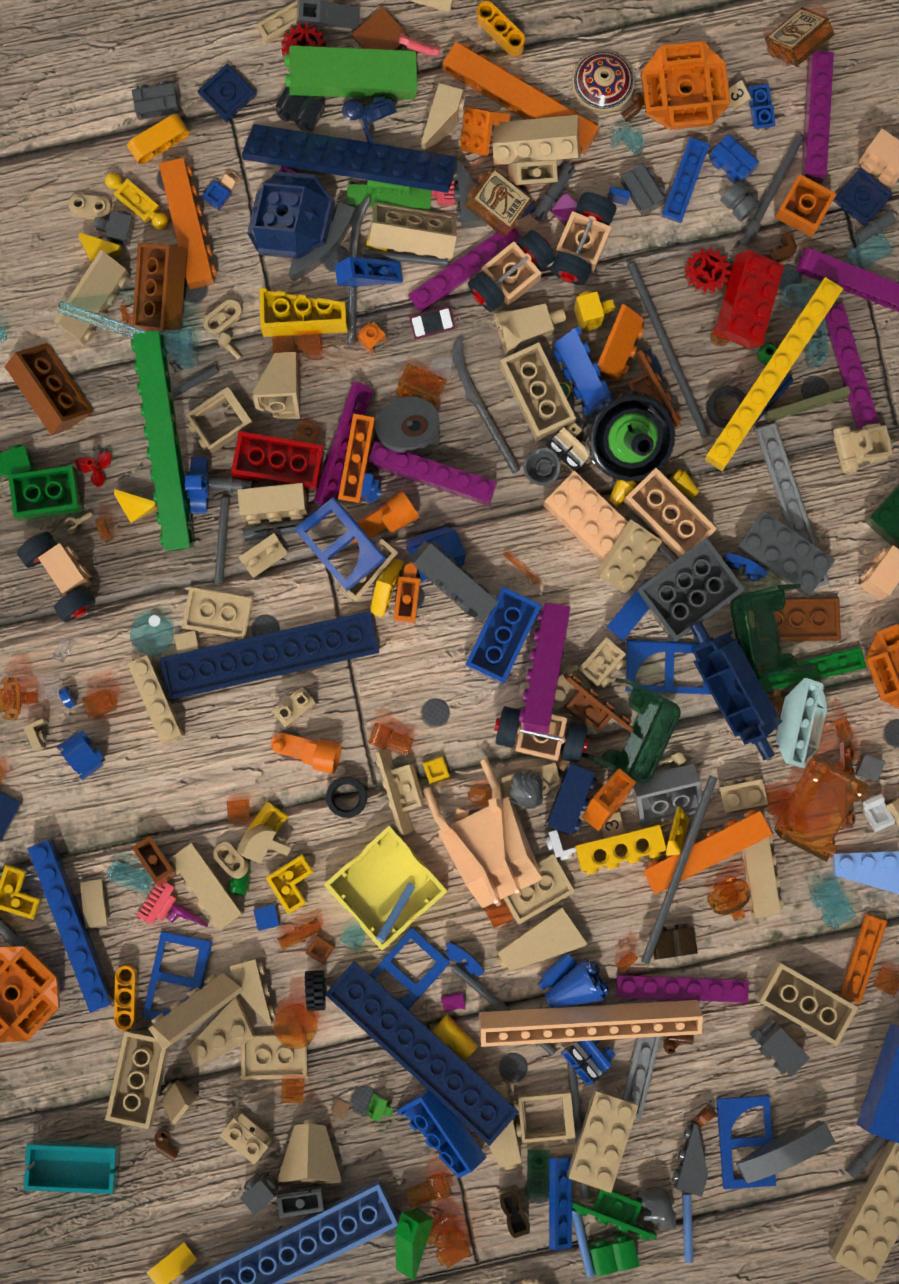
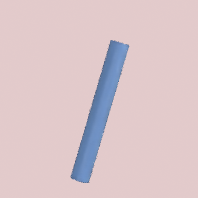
[376,883,416,943]
[682,1193,693,1263]
[572,1209,595,1277]

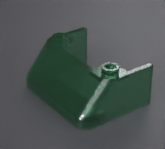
[730,584,816,680]
[581,678,681,783]

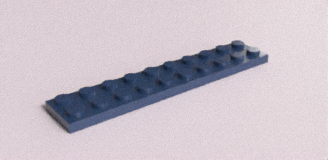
[242,124,458,193]
[159,611,380,701]
[325,961,519,1146]

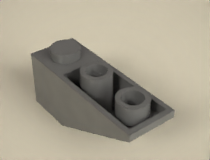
[296,0,360,29]
[453,160,487,229]
[672,1121,708,1197]

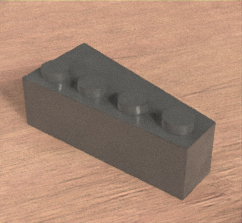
[408,541,498,622]

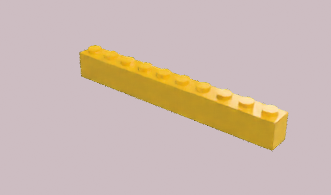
[705,277,844,472]

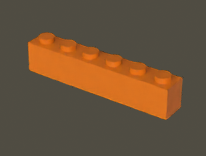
[159,158,217,290]
[643,809,774,895]

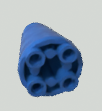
[545,959,610,1008]

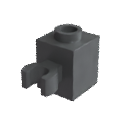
[93,210,135,246]

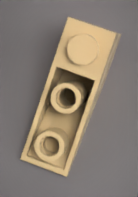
[230,958,276,1025]

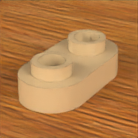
[68,194,112,219]
[203,300,242,336]
[213,842,249,879]

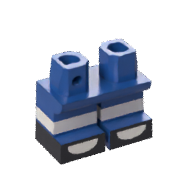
[560,1040,616,1085]

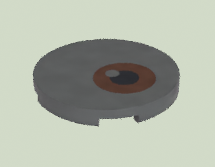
[375,396,440,453]

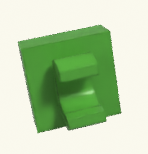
[366,1093,394,1122]

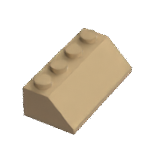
[492,115,581,166]
[368,202,457,259]
[54,250,130,345]
[148,973,243,1050]

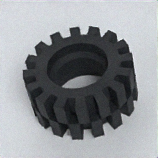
[305,970,326,1011]

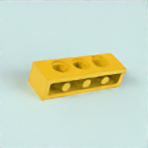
[574,825,666,875]

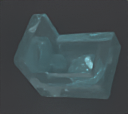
[610,125,644,156]

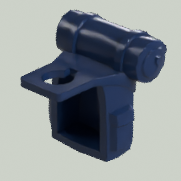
[342,96,397,143]

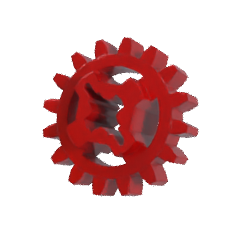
[281,24,327,56]
[684,247,731,295]

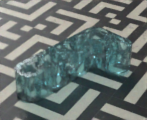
[779,283,828,369]

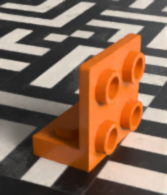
[460,107,510,156]

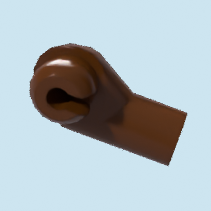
[154,1130,179,1161]

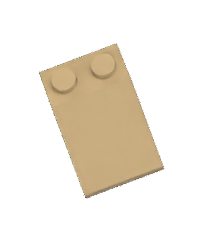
[421,83,466,152]

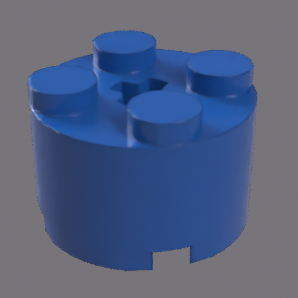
[56,730,106,781]

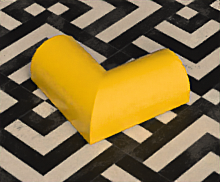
[370,558,404,617]
[265,854,314,915]
[0,865,42,920]
[431,1014,478,1061]

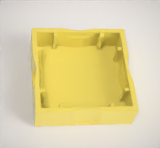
[324,826,448,950]

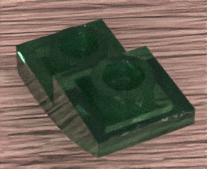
[527,1150,550,1198]

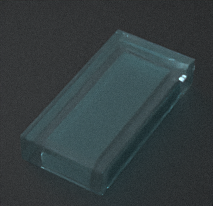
[845,233,893,269]

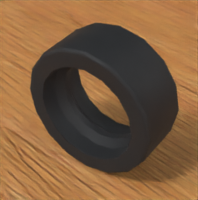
[706,386,746,428]
[326,777,367,818]

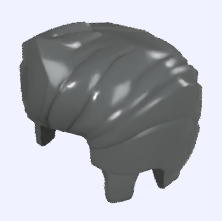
[510,770,543,809]
[639,1188,676,1230]

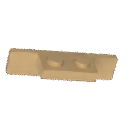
[376,749,425,836]

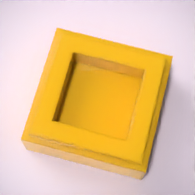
[422,756,450,784]

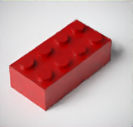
[714,250,785,349]
[231,431,325,492]

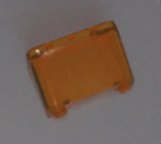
[775,755,869,862]

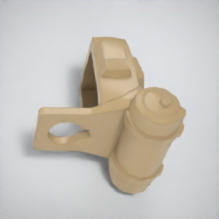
[833,423,893,474]

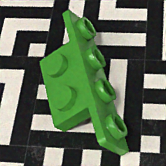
[347,180,431,210]

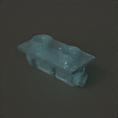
[106,860,153,895]

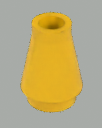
[668,468,700,499]
[608,480,637,507]

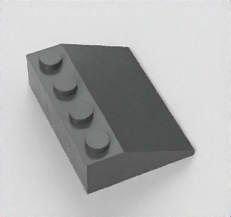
[637,537,745,642]

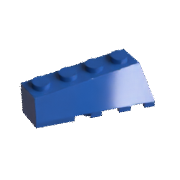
[552,326,610,418]
[396,1089,487,1178]

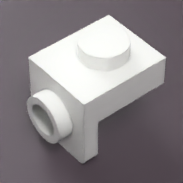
[863,794,895,832]
[545,830,577,860]

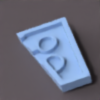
[833,851,899,894]

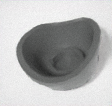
[523,448,561,486]

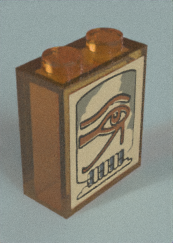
[765,7,835,67]
[464,167,533,237]

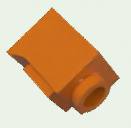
[357,322,387,355]

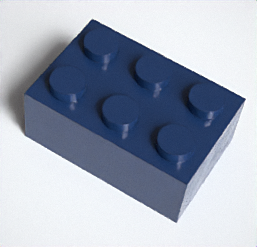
[545,764,597,835]

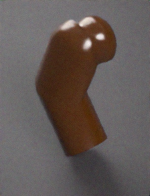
[621,93,644,122]
[663,1035,694,1054]

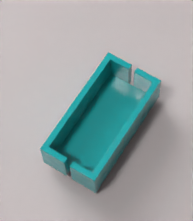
[23,1140,120,1194]

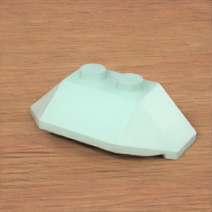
[775,678,827,768]

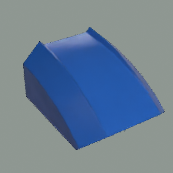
[405,526,466,583]

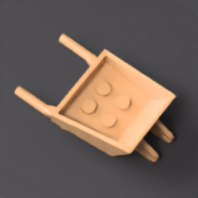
[423,759,543,908]

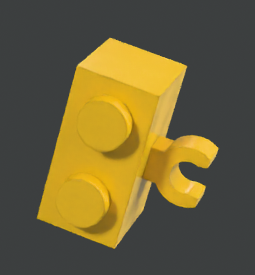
[574,291,615,332]

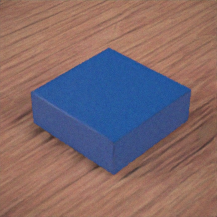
[201,180,232,210]
[607,186,631,206]
[253,904,280,931]

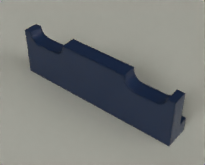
[643,348,666,382]

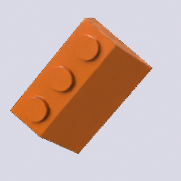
[597,304,645,382]

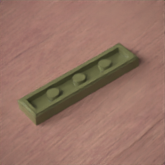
[764,386,851,423]

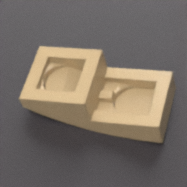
[80,879,108,929]

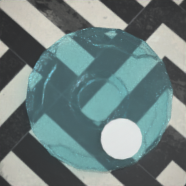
[130,613,174,656]

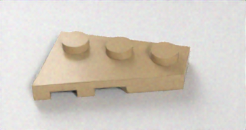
[187,997,255,1069]

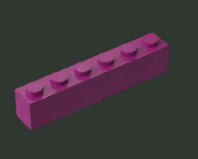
[801,51,834,184]
[368,442,497,507]
[519,603,570,734]

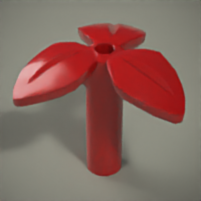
[74,452,112,487]

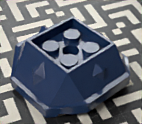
[247,171,335,259]

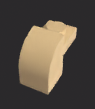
[237,825,291,864]

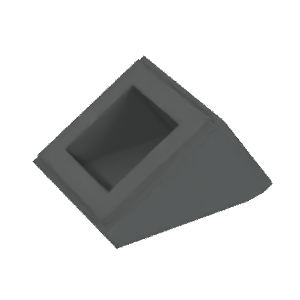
[856,755,885,782]

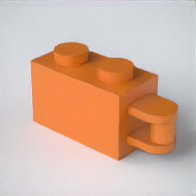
[393,563,420,624]

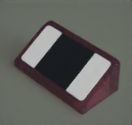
[409,305,455,340]

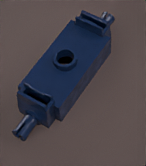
[689,621,783,761]

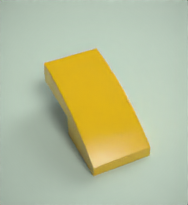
[146,1242,197,1284]

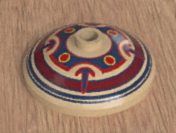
[572,51,635,113]

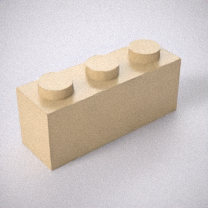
[336,538,398,602]

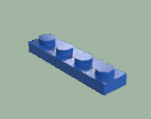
[661,137,710,223]
[549,1156,572,1250]

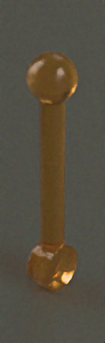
[503,552,539,584]

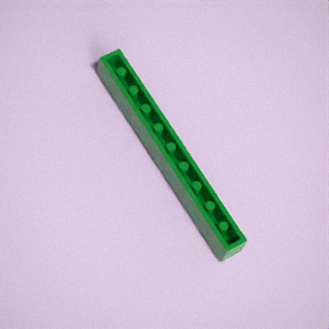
[131,331,194,551]

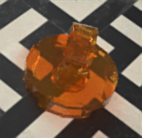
[0,677,39,720]
[707,878,751,921]
[274,1004,318,1049]

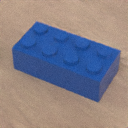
[465,586,542,685]

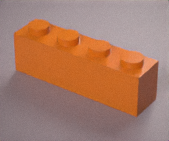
[338,414,376,504]

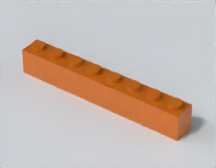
[443,42,599,155]

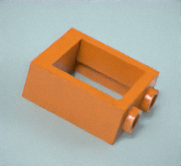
[582,768,636,831]

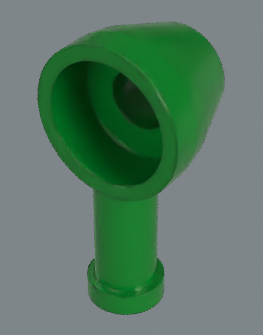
[757,343,778,365]

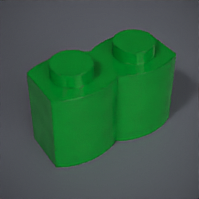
[589,1234,640,1276]

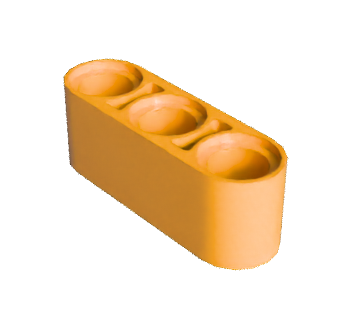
[476,1,525,57]
[127,114,190,164]
[114,964,139,1031]

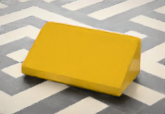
[243,801,288,836]
[666,807,689,856]

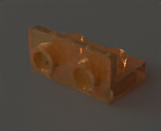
[396,363,447,408]

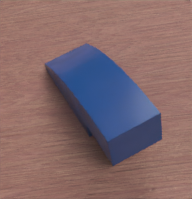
[606,580,649,641]

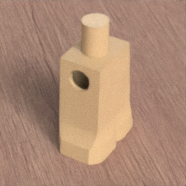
[493,303,566,355]

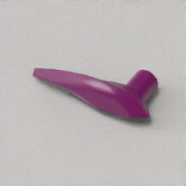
[166,904,208,927]

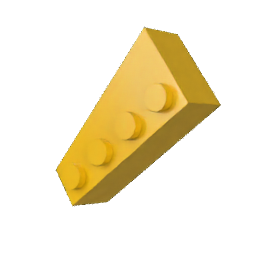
[259,288,348,337]

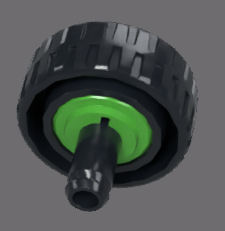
[583,390,675,482]

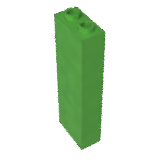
[284,46,417,100]

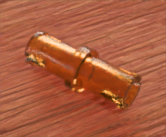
[277,918,323,951]

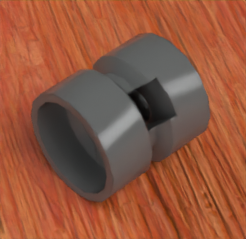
[720,181,761,222]

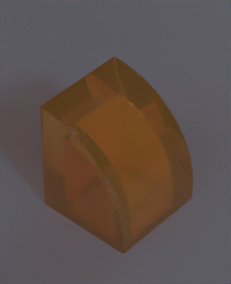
[294,334,322,360]

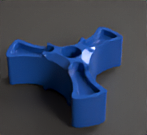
[185,457,209,514]

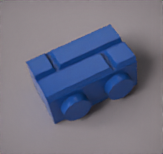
[709,134,759,183]

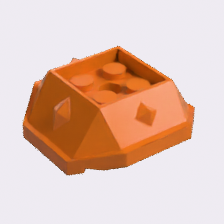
[641,41,730,130]
[865,624,899,709]
[0,946,60,1043]

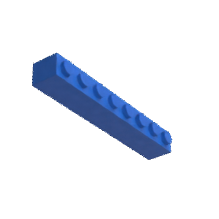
[27,839,114,1013]

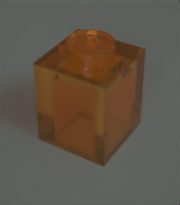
[82,689,118,719]

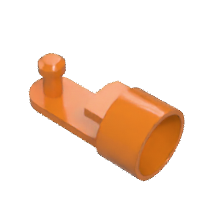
[353,491,420,544]
[271,732,342,774]

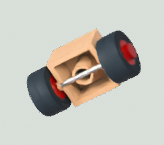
[551,192,617,285]
[468,230,555,312]
[17,532,96,622]
[494,706,589,763]

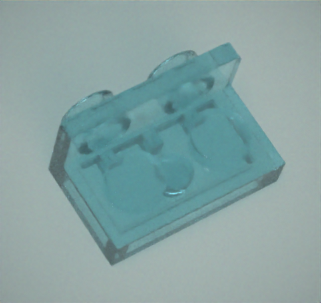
[810,878,856,930]

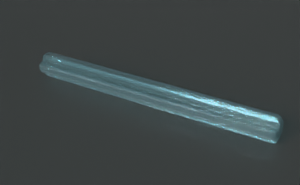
[57,301,181,354]

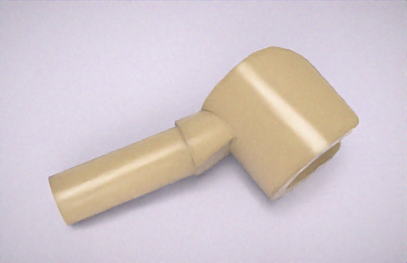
[218,332,241,360]
[63,512,93,534]
[655,752,686,767]

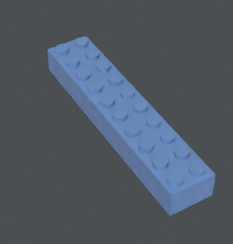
[178,1179,399,1284]

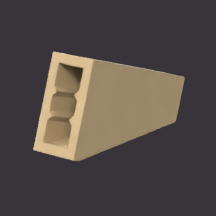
[496,907,587,971]
[488,1080,521,1170]

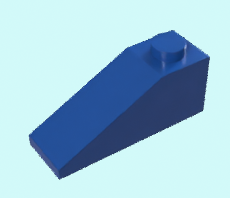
[335,257,403,287]

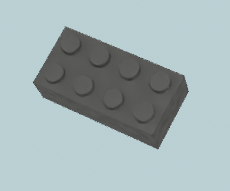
[737,511,835,598]

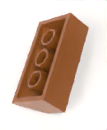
[132,243,187,334]
[5,343,94,436]

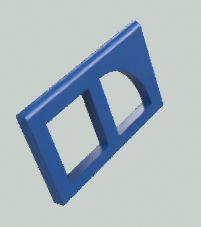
[295,497,386,591]
[625,640,712,695]
[370,928,451,1010]
[142,931,212,1029]
[716,1095,776,1190]

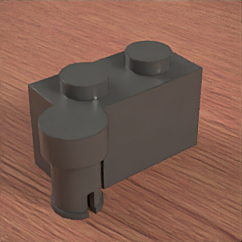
[749,1017,810,1077]

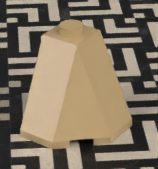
[253,352,300,420]
[278,1120,341,1184]

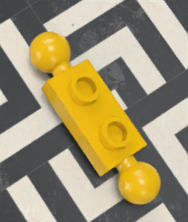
[105,172,169,230]

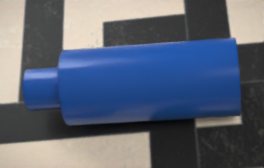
[537,952,577,990]

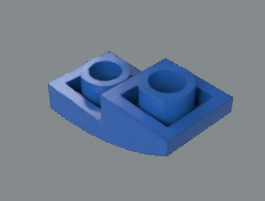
[748,84,776,129]
[361,473,382,504]
[723,553,767,581]
[444,941,485,977]

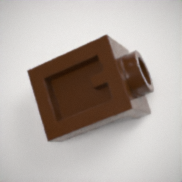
[768,232,797,263]

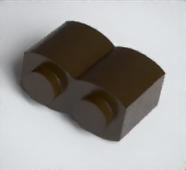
[649,923,698,960]
[499,1184,530,1238]

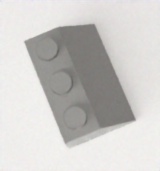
[632,764,702,827]

